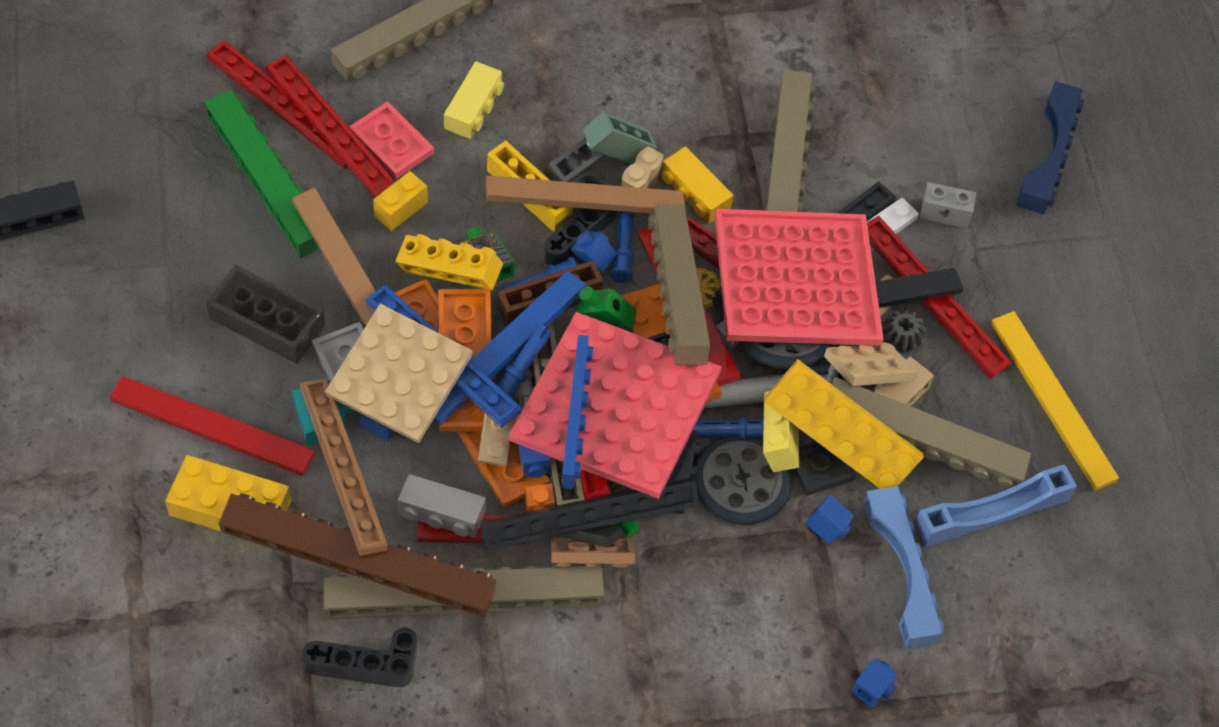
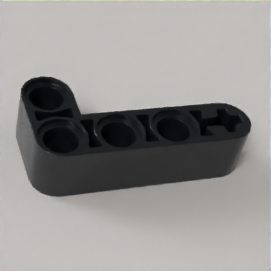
[544,176,618,266]
[302,627,418,687]

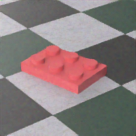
[349,101,434,179]

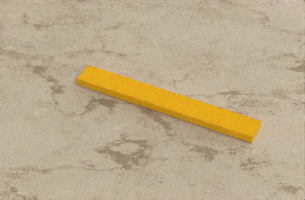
[991,311,1119,491]

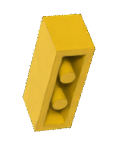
[661,146,734,224]

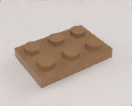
[550,537,635,568]

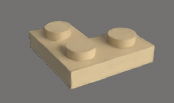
[478,414,520,467]

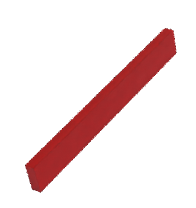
[206,40,347,169]
[266,55,395,198]
[867,215,1012,379]
[638,228,740,387]
[110,376,315,476]

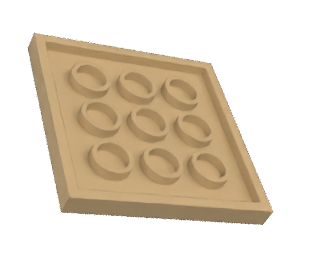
[325,304,473,443]

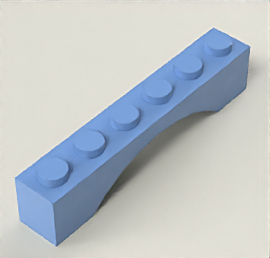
[914,464,1077,547]
[863,486,944,649]

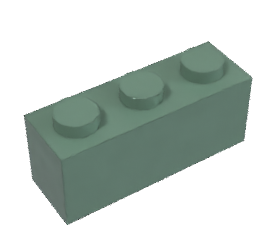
[583,112,657,164]

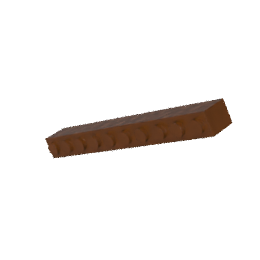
[219,493,496,618]

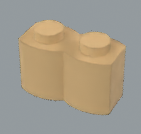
[621,146,663,188]

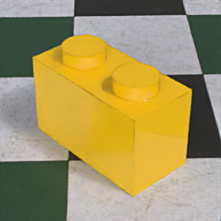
[373,171,428,232]

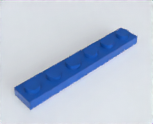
[562,335,594,489]

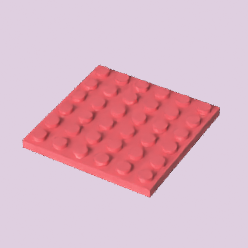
[715,209,884,346]
[509,312,722,499]

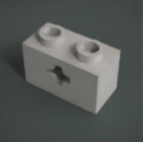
[919,182,977,229]

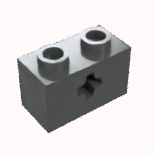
[543,137,602,182]

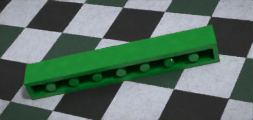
[204,89,319,259]

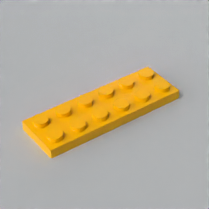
[764,359,924,489]

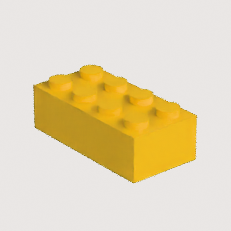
[165,455,291,531]

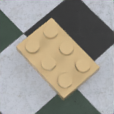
[824,343,918,386]

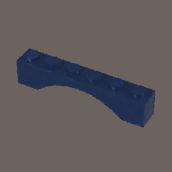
[1016,81,1084,214]

